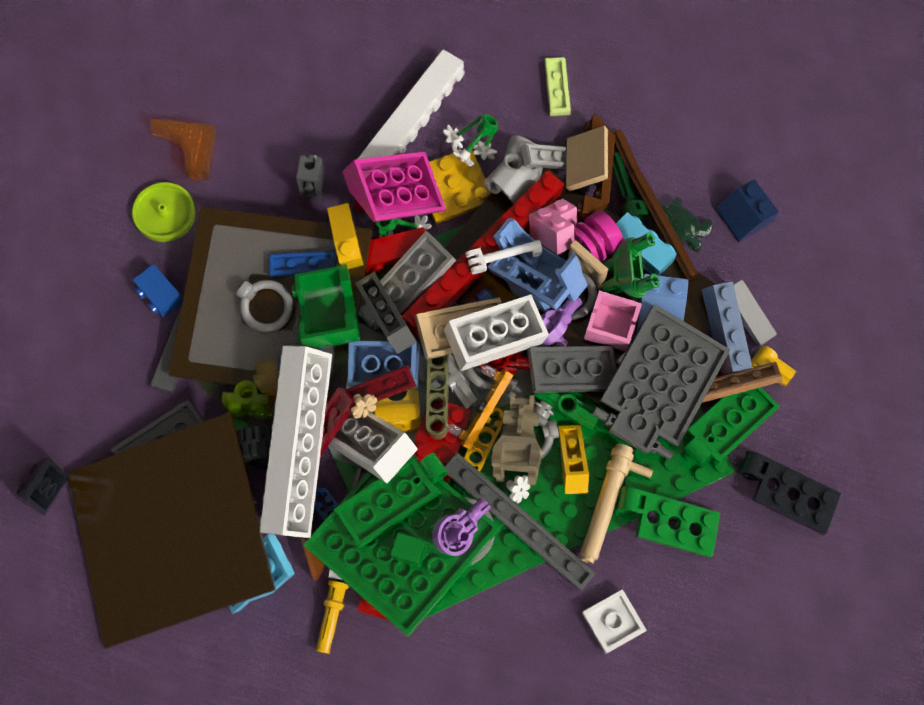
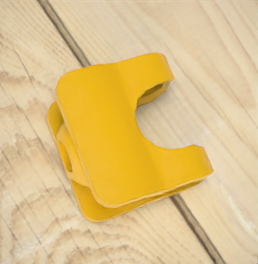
[375,389,421,432]

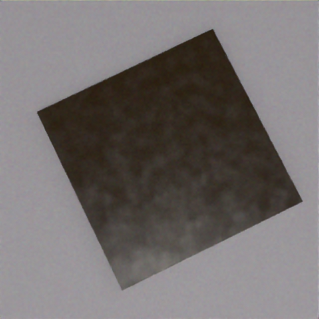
[68,412,276,649]

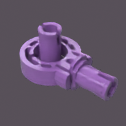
[538,297,582,347]
[432,498,490,556]

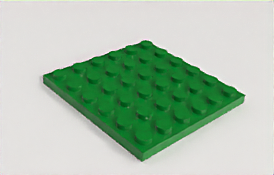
[303,455,500,637]

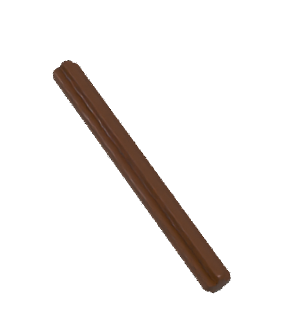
[613,130,665,241]
[631,171,698,280]

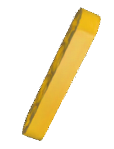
[464,407,504,472]

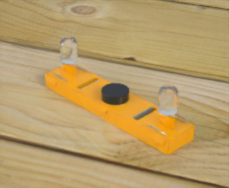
[447,365,513,449]

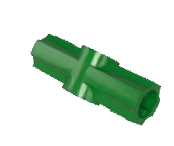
[534,392,599,431]

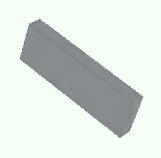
[521,144,567,169]
[734,280,777,346]

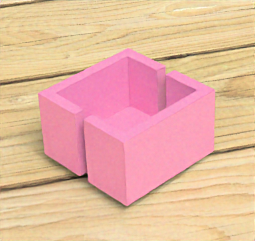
[584,290,642,352]

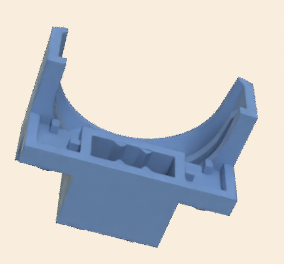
[488,218,587,313]

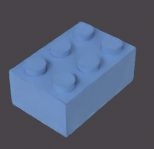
[348,341,420,389]

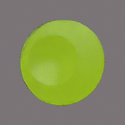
[132,182,196,242]

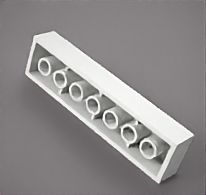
[260,346,332,538]

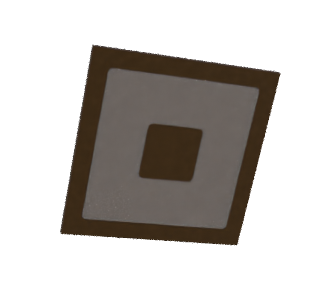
[168,207,373,396]

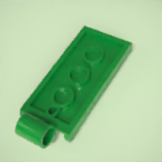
[684,387,780,466]
[334,453,448,549]

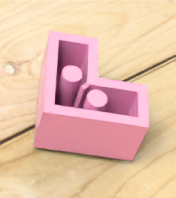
[529,199,577,255]

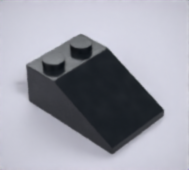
[15,458,69,516]

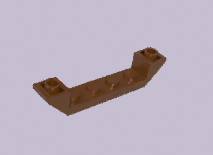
[576,113,615,224]

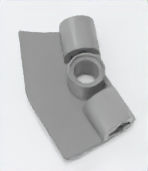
[484,135,543,205]

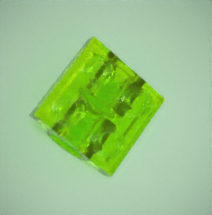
[222,380,273,419]

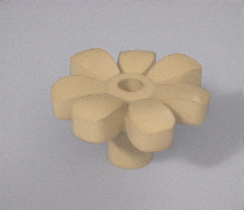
[351,394,377,418]

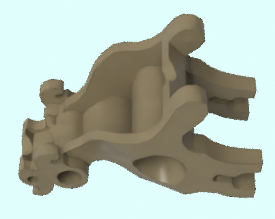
[492,393,542,485]

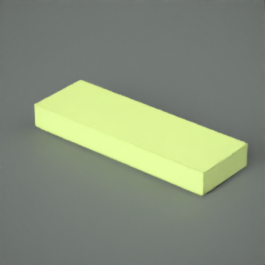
[544,57,571,116]

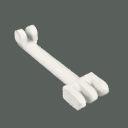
[465,240,542,274]

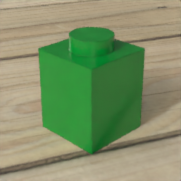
[389,533,428,568]

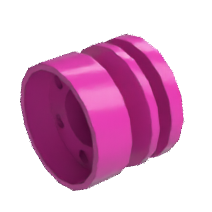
[574,210,624,262]

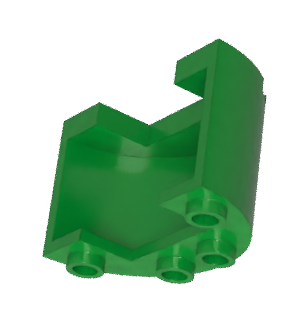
[291,265,360,349]

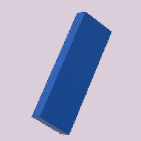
[269,251,336,277]

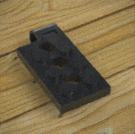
[738,451,841,535]

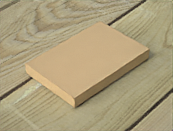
[566,126,608,191]

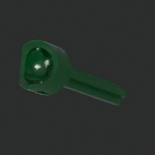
[612,152,649,224]

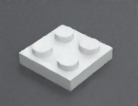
[582,589,647,654]

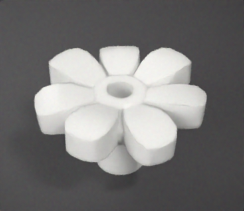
[506,475,530,503]

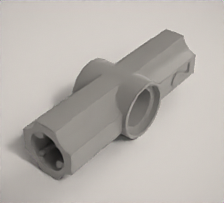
[433,354,482,410]

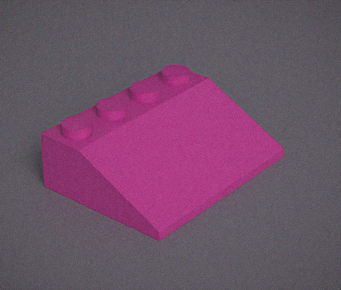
[342,152,446,222]

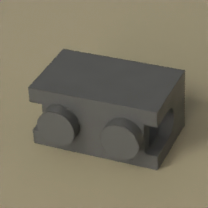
[296,154,325,199]

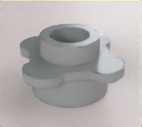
[534,400,554,419]

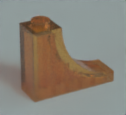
[151,119,217,181]

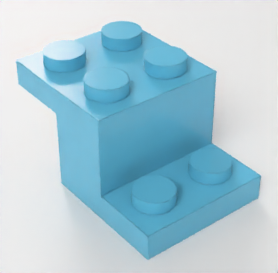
[229,534,295,614]

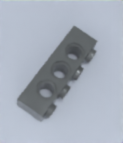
[355,272,417,354]

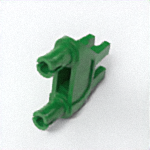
[602,232,660,298]

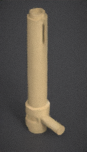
[580,444,653,564]

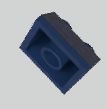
[715,179,779,242]

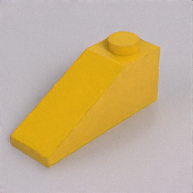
[327,203,364,269]
[558,425,589,494]

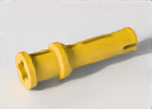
[315,581,349,654]

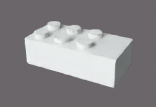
[444,295,549,371]
[330,411,417,483]

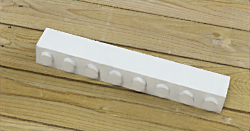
[358,49,464,159]

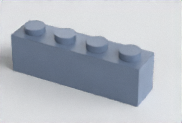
[702,281,752,374]

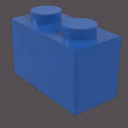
[133,264,183,318]

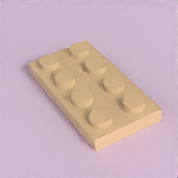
[414,297,501,360]

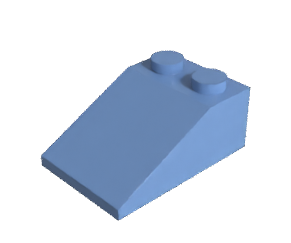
[636,274,688,334]

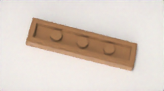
[702,362,783,402]

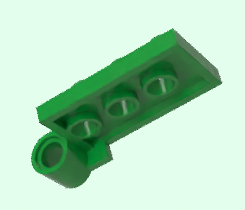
[617,487,720,558]

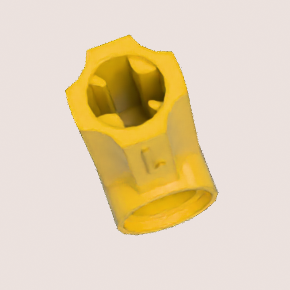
[751,345,797,388]

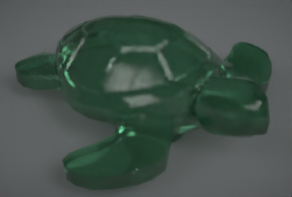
[661,197,713,253]

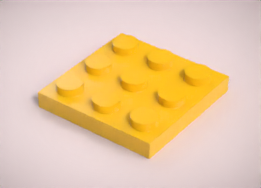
[429,148,491,225]

